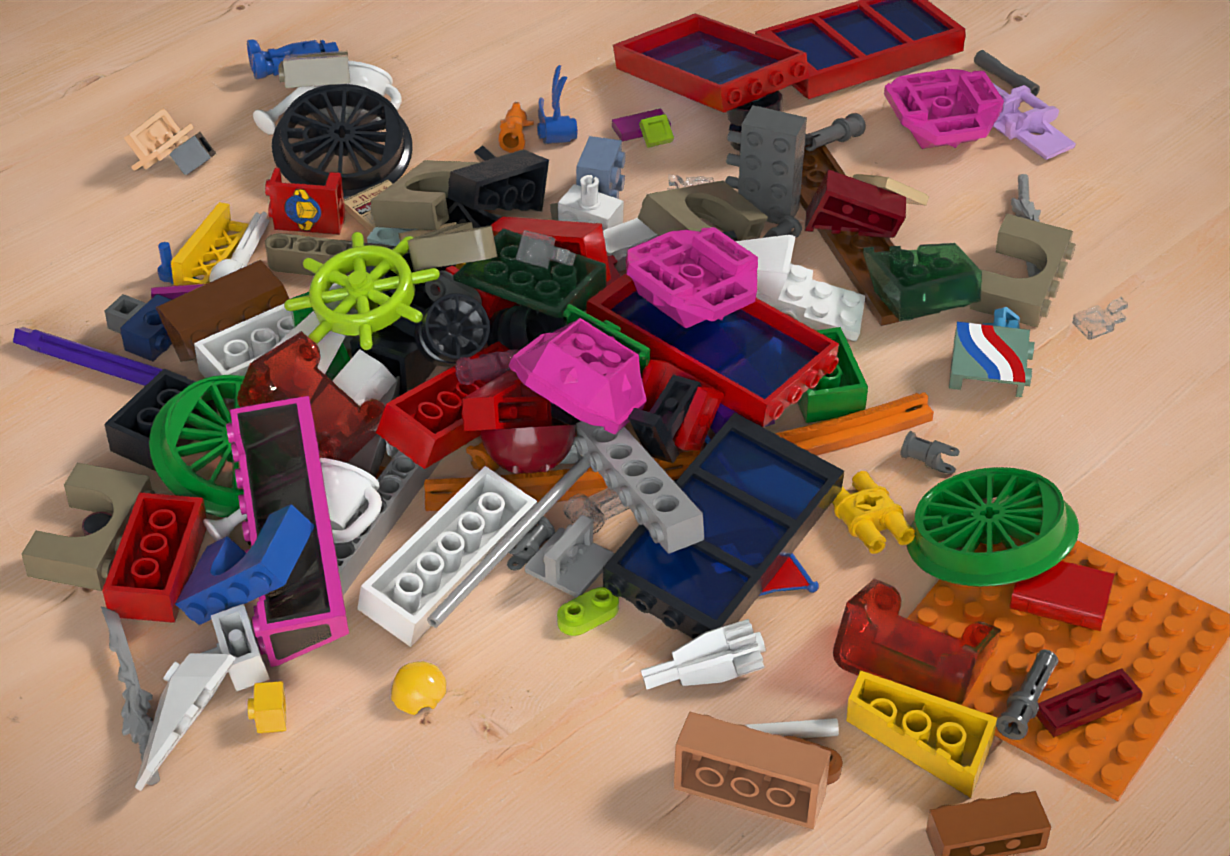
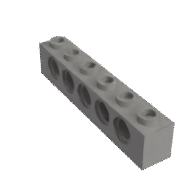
[574,421,704,554]

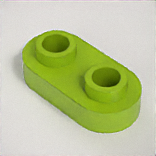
[557,587,619,636]

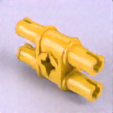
[832,471,915,554]

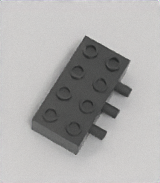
[725,105,807,224]

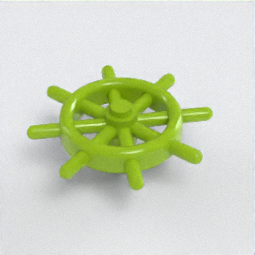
[284,232,440,350]

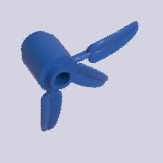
[537,65,578,144]

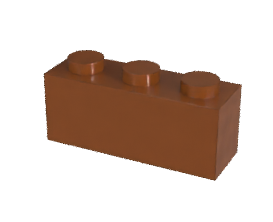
[926,791,1051,856]

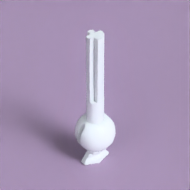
[209,211,270,282]

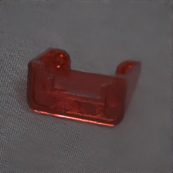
[237,331,385,463]
[833,578,1002,705]

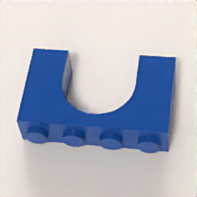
[175,504,315,625]

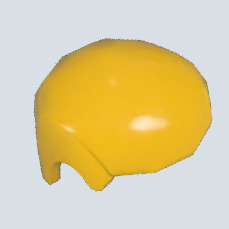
[391,661,446,715]

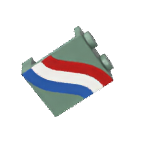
[949,322,1035,397]

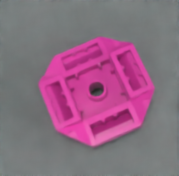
[884,69,1004,149]
[626,227,758,328]
[509,318,647,434]

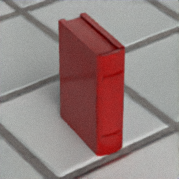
[1010,561,1115,631]

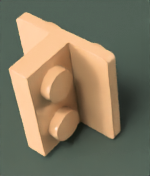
[124,108,194,171]

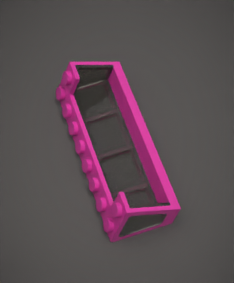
[226,396,349,667]

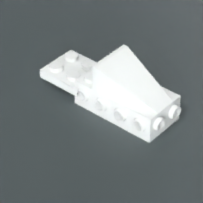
[735,235,865,342]

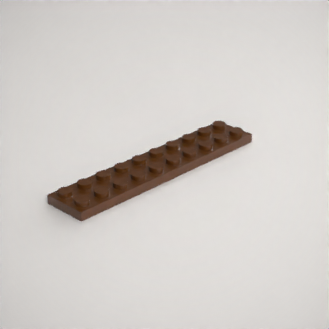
[800,144,935,326]

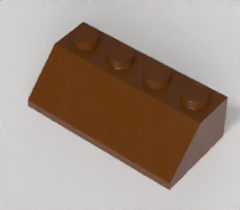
[155,260,290,362]

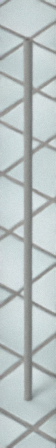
[427,314,733,628]

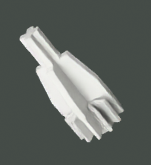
[641,619,766,689]

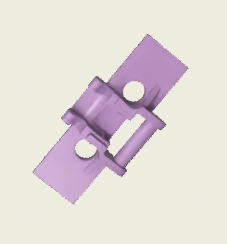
[993,83,1076,160]

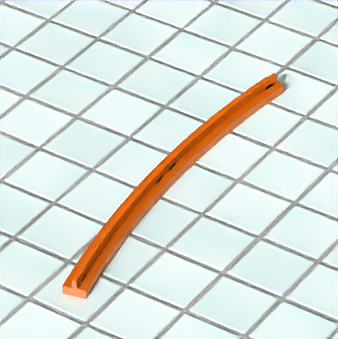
[424,392,934,511]

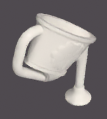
[253,61,402,135]
[203,457,382,543]

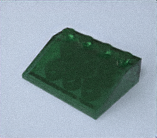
[453,228,606,318]

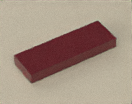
[1036,668,1143,738]

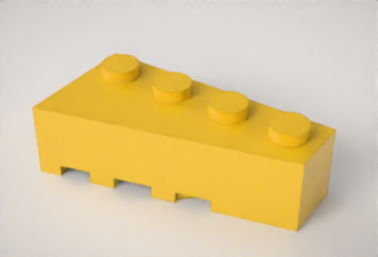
[846,670,997,798]

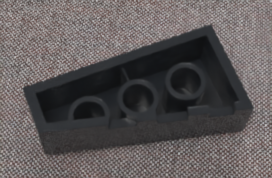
[448,149,549,212]

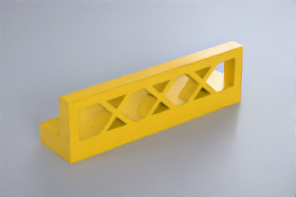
[171,202,249,286]

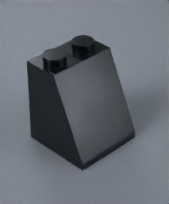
[350,324,437,395]

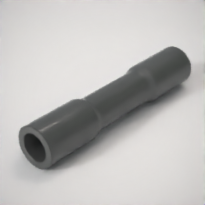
[974,50,1040,96]

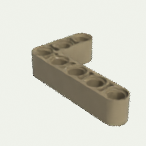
[407,222,497,271]
[265,233,392,276]

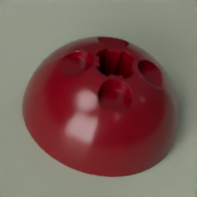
[480,425,576,474]

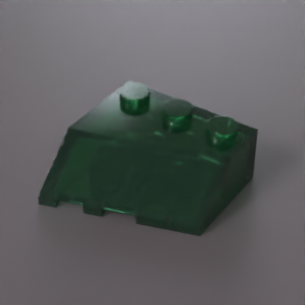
[863,243,982,322]

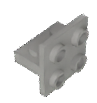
[525,515,614,597]

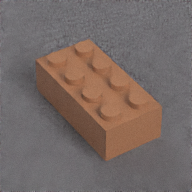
[674,711,831,830]

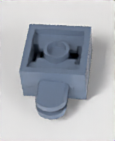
[576,136,626,199]

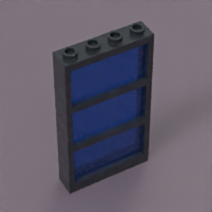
[603,412,844,640]

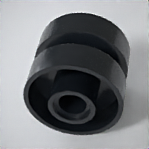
[414,294,490,367]

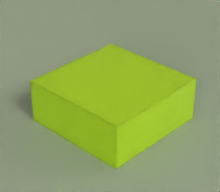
[639,114,674,148]

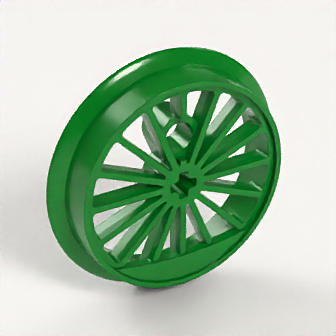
[149,375,303,519]
[907,467,1079,586]

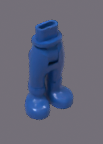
[247,39,339,79]

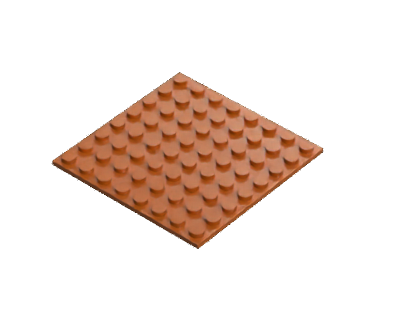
[868,532,1230,801]

